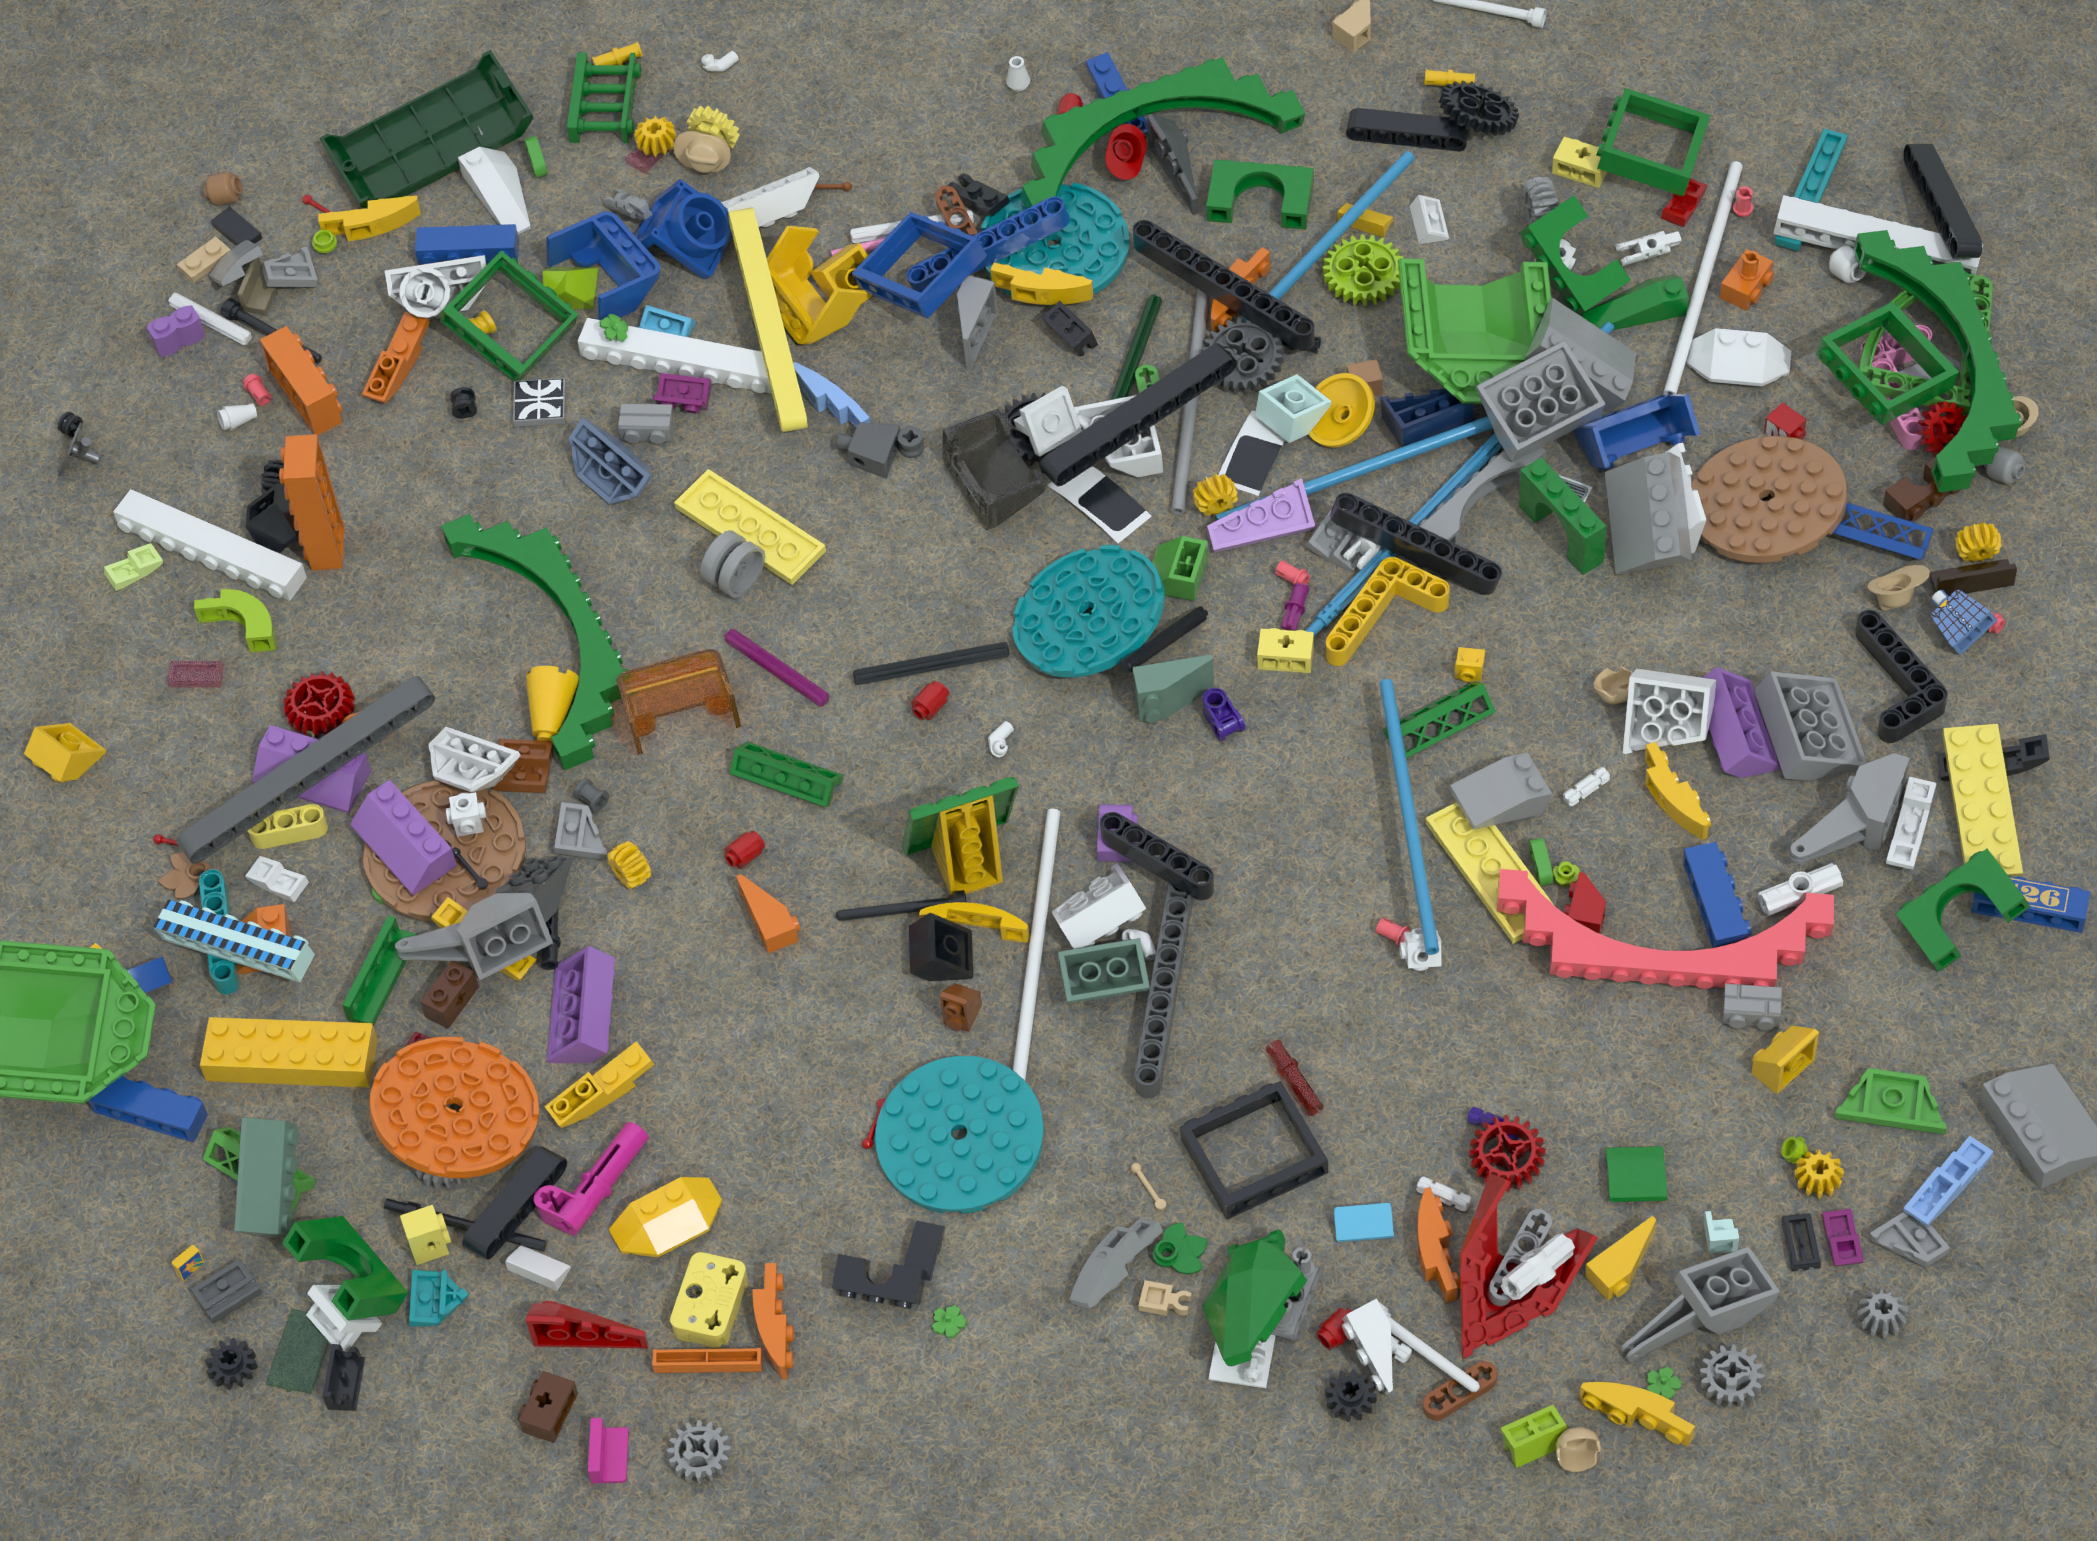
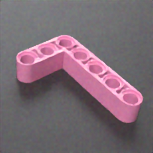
[1859,325,1932,451]

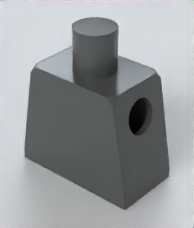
[837,422,900,478]

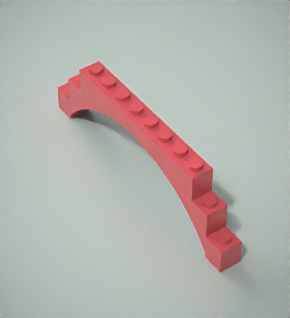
[1497,869,1834,989]

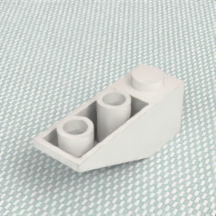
[1342,1298,1393,1396]

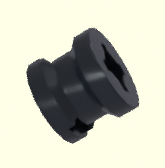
[450,387,477,419]

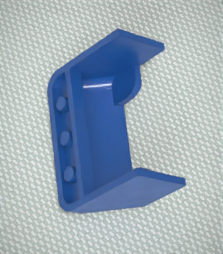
[547,211,660,320]
[1574,394,1701,471]

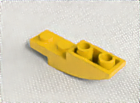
[318,195,421,242]
[990,262,1093,305]
[1645,742,1711,840]
[544,1041,655,1128]
[1579,1382,1695,1447]

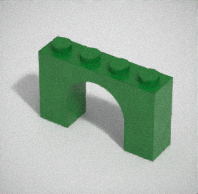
[1206,160,1314,230]
[1519,195,1631,315]
[1519,457,1606,575]
[1896,848,2031,972]
[282,1216,409,1321]

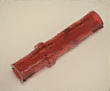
[1266,1040,1324,1116]

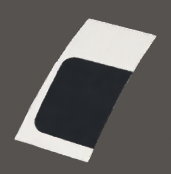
[1218,410,1285,496]
[1047,466,1152,543]

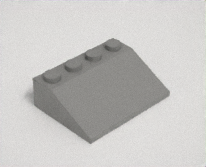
[1525,298,1636,412]
[1476,340,1606,462]
[1605,452,1692,575]
[1754,671,1867,781]
[1979,1063,2097,1189]

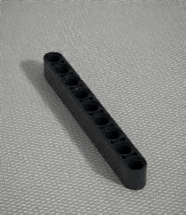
[1133,220,1315,351]
[1039,343,1237,487]

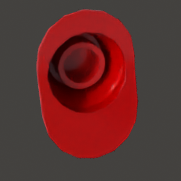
[1105,124,1147,180]

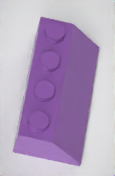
[1702,667,1781,778]
[252,725,371,813]
[350,780,457,896]
[547,946,615,1063]

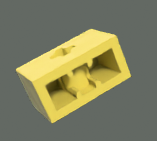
[1552,137,1607,188]
[1257,628,1314,673]
[400,1205,452,1265]

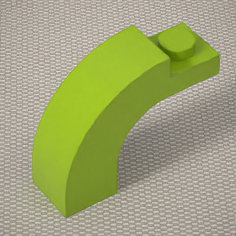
[194,589,277,653]

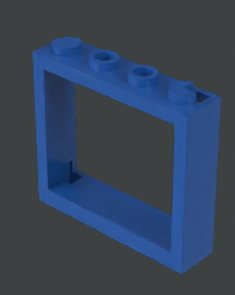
[852,212,987,319]

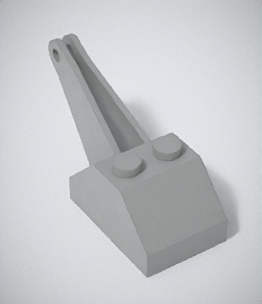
[1790,753,1910,864]
[395,893,553,980]
[1620,1247,1780,1362]

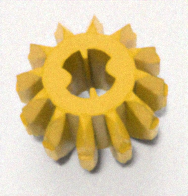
[634,115,677,157]
[1193,473,1238,517]
[1955,522,2002,563]
[608,841,651,889]
[1794,1148,1844,1199]

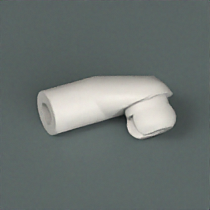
[988,721,1014,757]
[1122,929,1156,962]

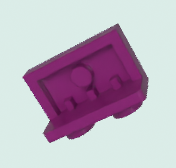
[653,373,712,413]

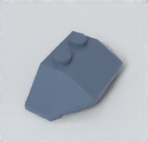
[568,417,653,505]

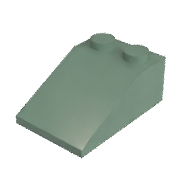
[1132,654,1214,723]

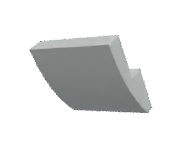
[209,240,263,286]
[1305,508,1363,572]

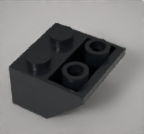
[246,483,299,553]

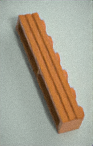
[652,1348,763,1373]

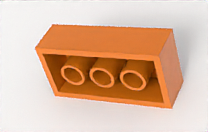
[260,326,343,435]

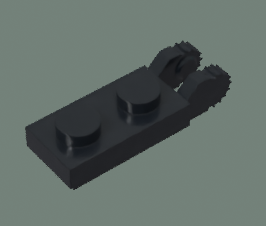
[947,173,1010,217]

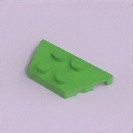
[1835,1068,1947,1135]

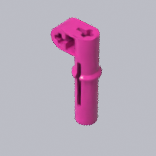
[534,1122,649,1236]

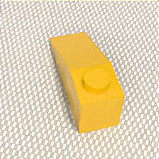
[1585,1216,1656,1301]

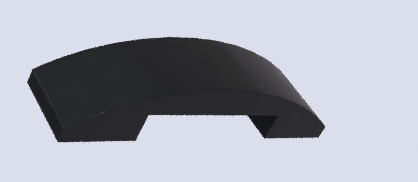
[1937,734,2050,781]

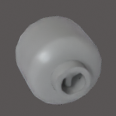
[1984,446,2025,484]

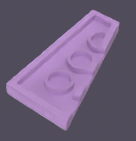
[1207,478,1315,553]

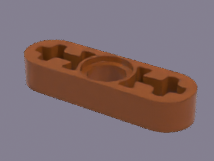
[935,186,978,236]
[1423,1361,1498,1421]

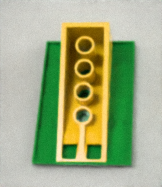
[902,777,1019,894]

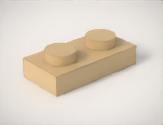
[177,236,231,283]

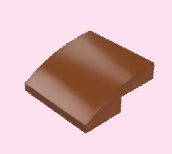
[492,739,553,793]

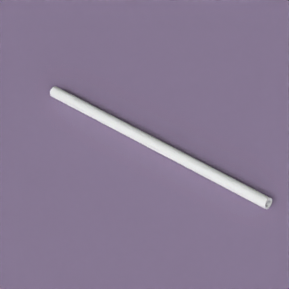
[1663,161,1743,395]
[1013,808,1061,1080]

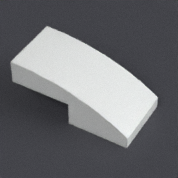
[245,856,309,903]

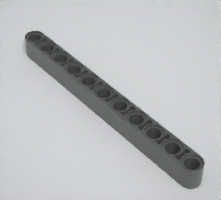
[176,676,435,864]

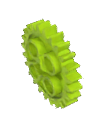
[1323,234,1404,306]

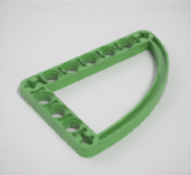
[1858,274,1993,415]

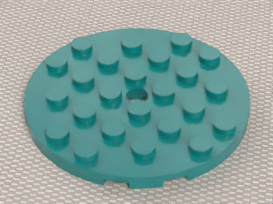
[981,182,1130,305]
[1012,545,1165,678]
[875,1056,1045,1214]

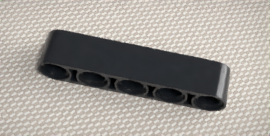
[1346,108,1470,152]
[1100,812,1214,900]
[462,1146,567,1260]

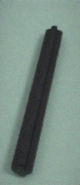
[853,642,1010,685]

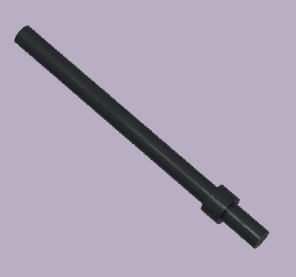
[384,1198,547,1252]

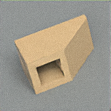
[1332,0,1371,52]

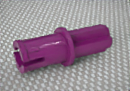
[1281,583,1309,631]

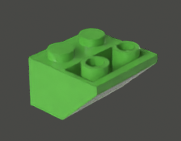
[1152,536,1208,601]

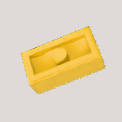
[1337,203,1393,238]

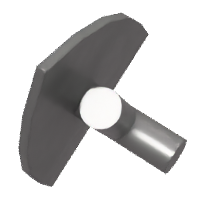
[58,423,100,476]

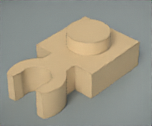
[1138,1280,1192,1316]

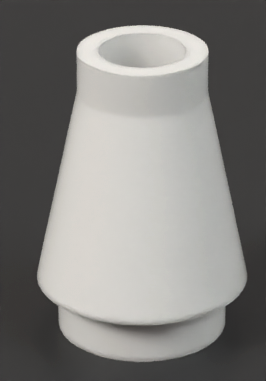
[1006,56,1030,91]
[217,403,257,431]

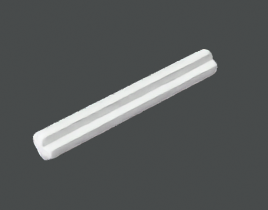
[168,293,252,345]

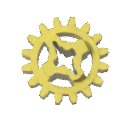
[687,106,740,149]

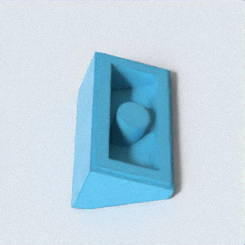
[639,305,696,337]
[1334,1203,1394,1242]

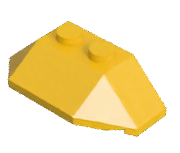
[608,1177,722,1257]

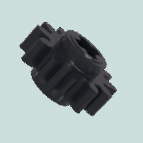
[205,1338,258,1390]
[1325,1369,1377,1422]

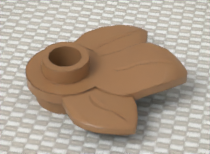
[158,853,211,899]

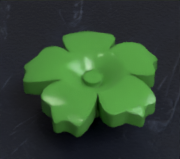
[599,314,628,342]
[932,1305,967,1338]
[1647,1366,1682,1400]

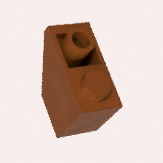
[940,983,982,1032]

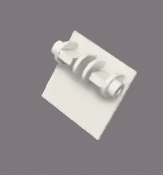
[1208,1334,1276,1388]

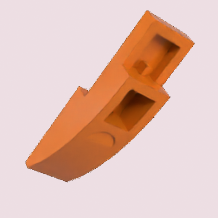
[1211,247,1271,333]
[362,311,430,403]
[1417,1187,1460,1303]
[753,1263,794,1379]

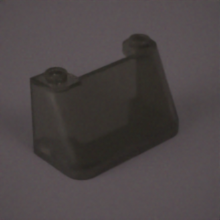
[942,409,1047,530]

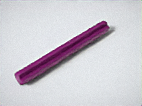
[725,629,829,706]

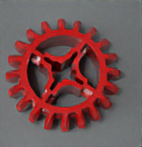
[283,671,355,738]
[1468,1114,1546,1192]

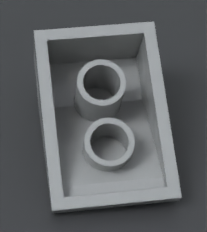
[955,275,998,370]
[1449,752,1552,830]

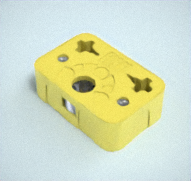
[670,1252,748,1348]

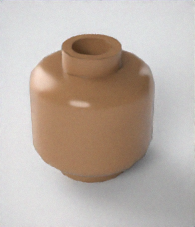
[204,171,243,206]

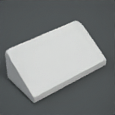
[1410,195,1449,244]
[505,1245,571,1291]

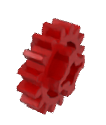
[1917,401,1968,457]

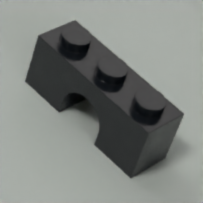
[832,1254,926,1309]

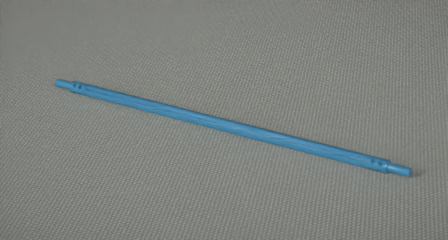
[1305,322,1614,636]

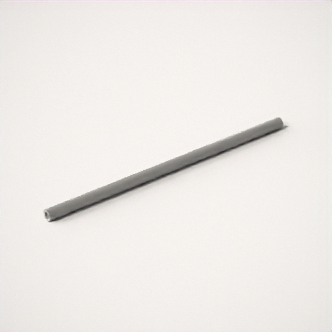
[1171,289,1209,515]

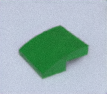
[1606,1146,1667,1202]

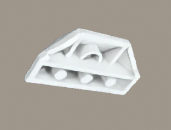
[721,167,819,227]
[385,255,486,312]
[1686,328,1791,386]
[429,727,521,793]

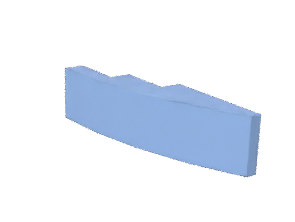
[793,362,870,428]
[1903,1136,1993,1226]

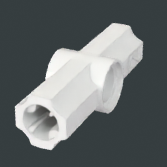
[1757,863,1843,916]
[1501,1233,1575,1300]

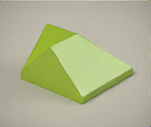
[543,267,599,309]

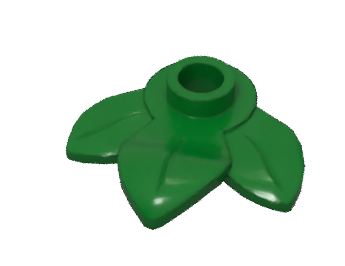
[1152,1222,1208,1274]

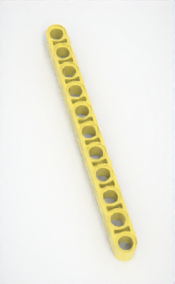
[728,207,808,432]

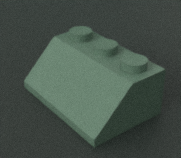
[1058,938,1150,1004]

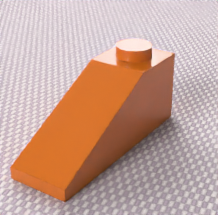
[736,874,801,953]

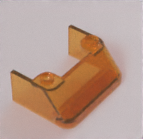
[617,649,741,755]

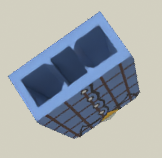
[1931,590,1998,655]

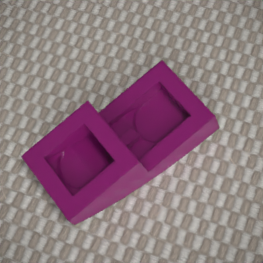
[1821,1209,1864,1267]

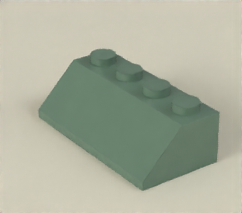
[234,1117,299,1237]

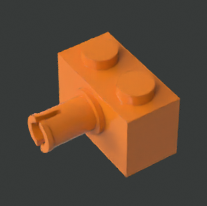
[1720,249,1774,311]

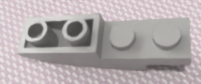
[1069,1218,1163,1309]

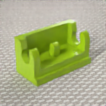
[1500,1405,1567,1468]

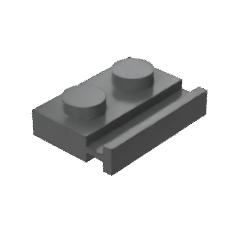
[191,1258,262,1324]

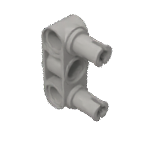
[1272,1247,1320,1341]

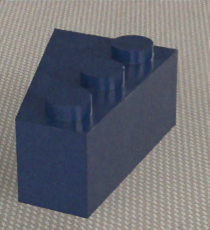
[1380,388,1474,447]

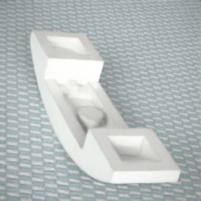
[1886,777,1936,870]

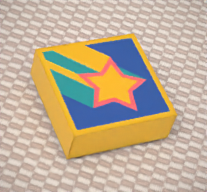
[171,1245,205,1281]

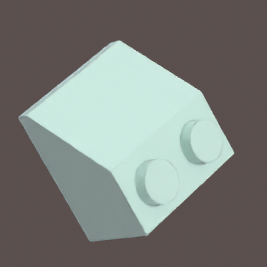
[1255,374,1332,443]

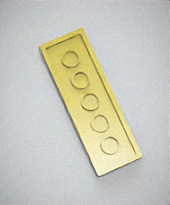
[674,469,826,585]
[1942,724,2023,877]
[1426,802,1554,944]

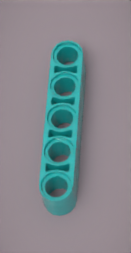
[199,869,239,995]

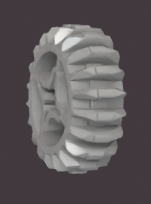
[1523,176,1559,226]

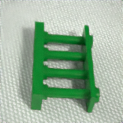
[567,52,641,143]

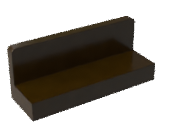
[1929,559,2017,596]

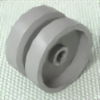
[700,530,766,598]

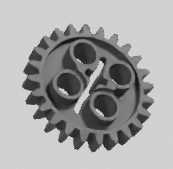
[1201,317,1285,394]

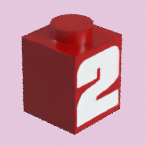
[1764,402,1807,440]

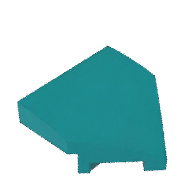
[408,1269,469,1327]

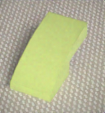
[104,543,163,591]

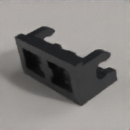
[1041,301,1098,356]
[322,1344,365,1411]

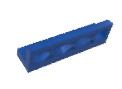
[1833,502,1934,560]

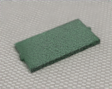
[266,1309,329,1394]

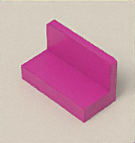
[588,1418,629,1483]

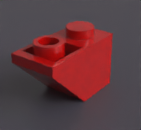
[1564,872,1606,934]

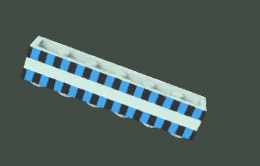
[153,899,315,982]

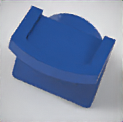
[634,179,732,279]

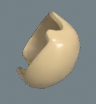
[1593,666,1633,705]
[1555,1427,1601,1472]

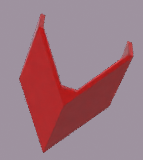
[1460,1173,1598,1359]

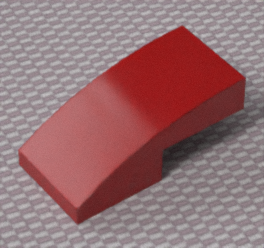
[1661,178,1707,227]

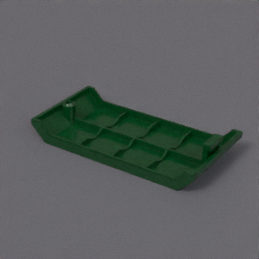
[319,50,533,208]

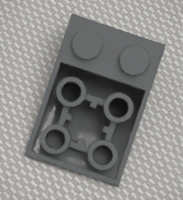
[495,855,573,923]

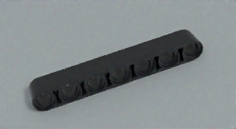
[1903,144,1982,259]
[1330,492,1502,595]

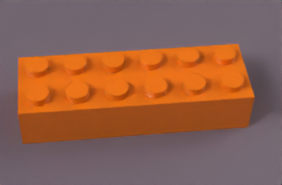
[279,434,345,570]

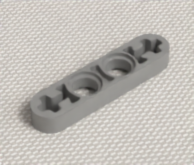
[1487,1209,1552,1306]

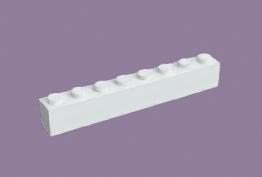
[1773,195,1983,275]
[578,318,772,394]
[113,489,307,601]

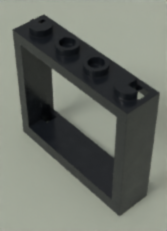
[1180,1081,1328,1220]

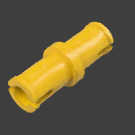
[592,42,643,65]
[1424,69,1475,87]

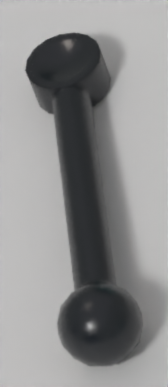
[452,848,488,890]

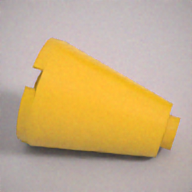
[526,666,579,741]

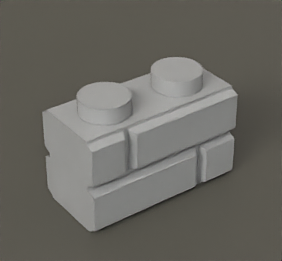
[618,404,675,444]
[1723,984,1782,1030]

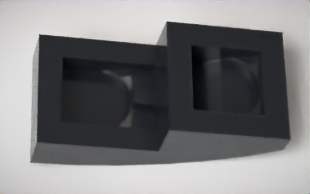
[904,1221,945,1281]

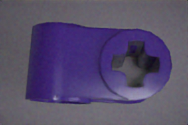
[1203,688,1245,741]

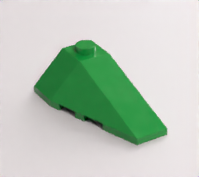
[1581,274,1689,331]

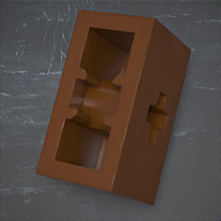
[420,961,479,1029]
[518,1371,578,1443]

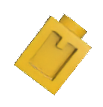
[1455,647,1485,682]

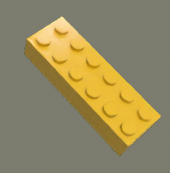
[200,1017,378,1088]

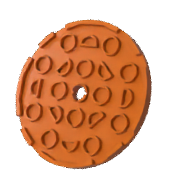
[369,1037,539,1178]

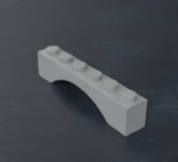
[1419,447,1546,556]

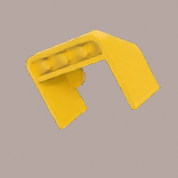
[767,226,867,345]

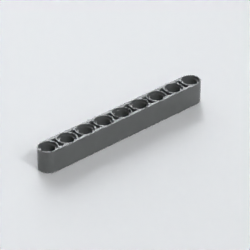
[1135,883,1194,1098]

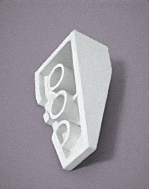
[458,147,531,235]

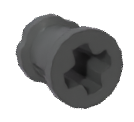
[573,778,609,813]

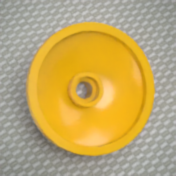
[1309,373,1375,448]

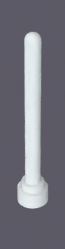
[1432,0,1546,28]
[1379,1302,1480,1392]

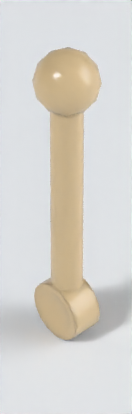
[1130,1162,1166,1211]

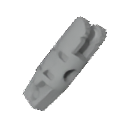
[603,188,652,220]

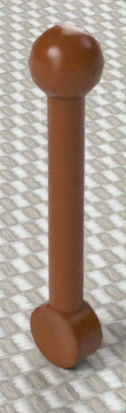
[814,182,852,191]

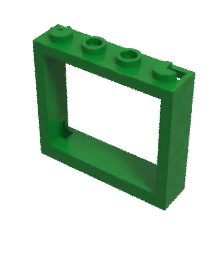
[1596,88,1711,196]
[440,250,579,382]
[1816,302,1959,426]

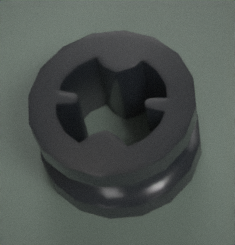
[58,411,83,437]

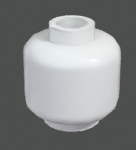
[1829,246,1866,283]

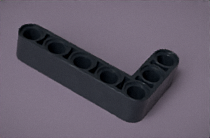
[1855,610,1948,743]

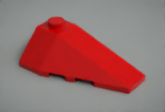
[526,1301,648,1349]

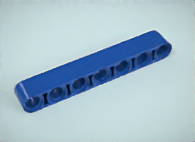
[906,196,1070,293]

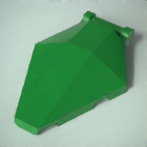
[1202,1229,1307,1367]

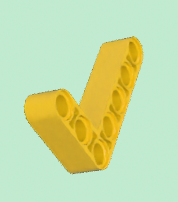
[1326,557,1450,666]

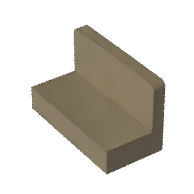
[238,257,278,316]

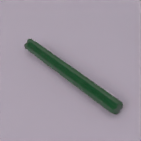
[1111,294,1162,400]

